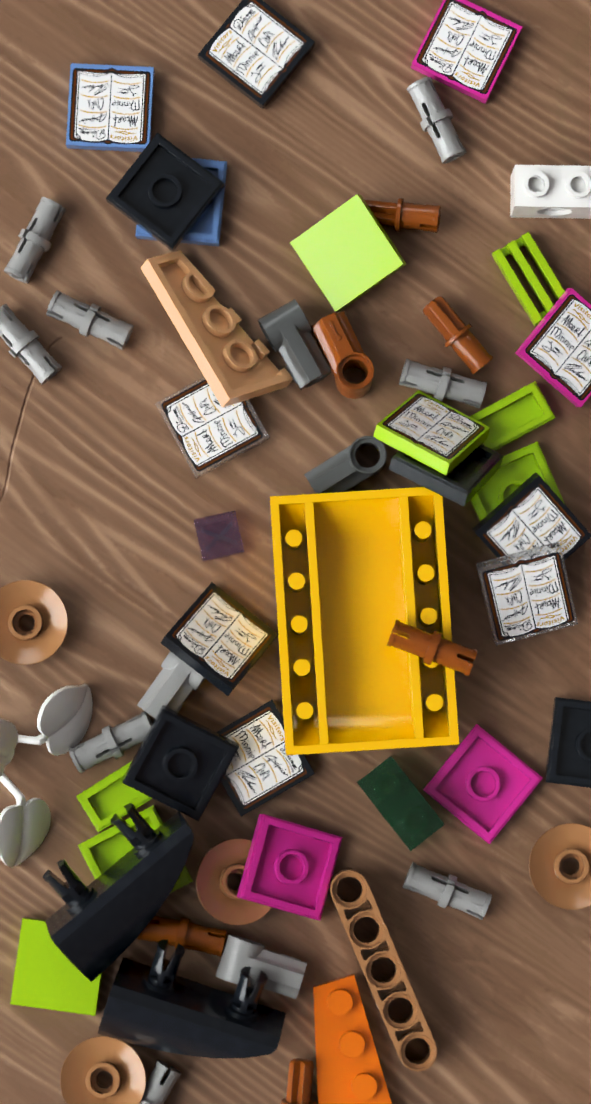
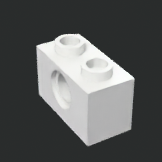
[510,165,591,219]

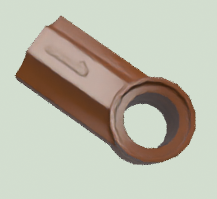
[311,311,374,399]

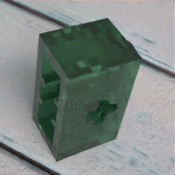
[356,756,445,851]

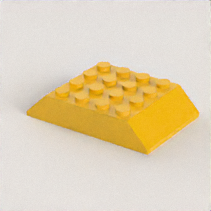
[270,487,459,755]

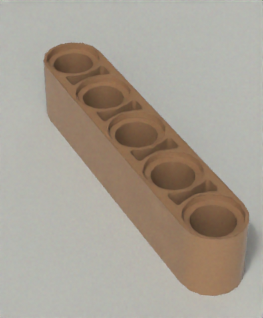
[330,869,437,1072]

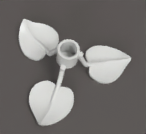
[0,683,93,868]

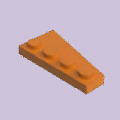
[313,974,392,1104]

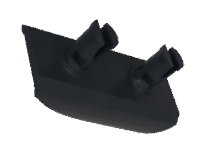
[43,803,194,982]
[98,939,286,1058]

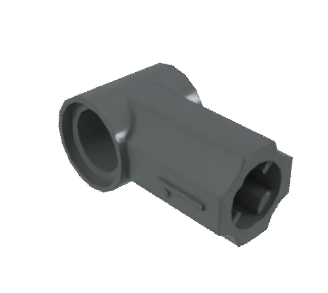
[258,299,332,390]
[304,436,387,494]

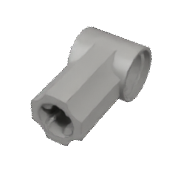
[137,651,205,718]
[215,934,307,999]

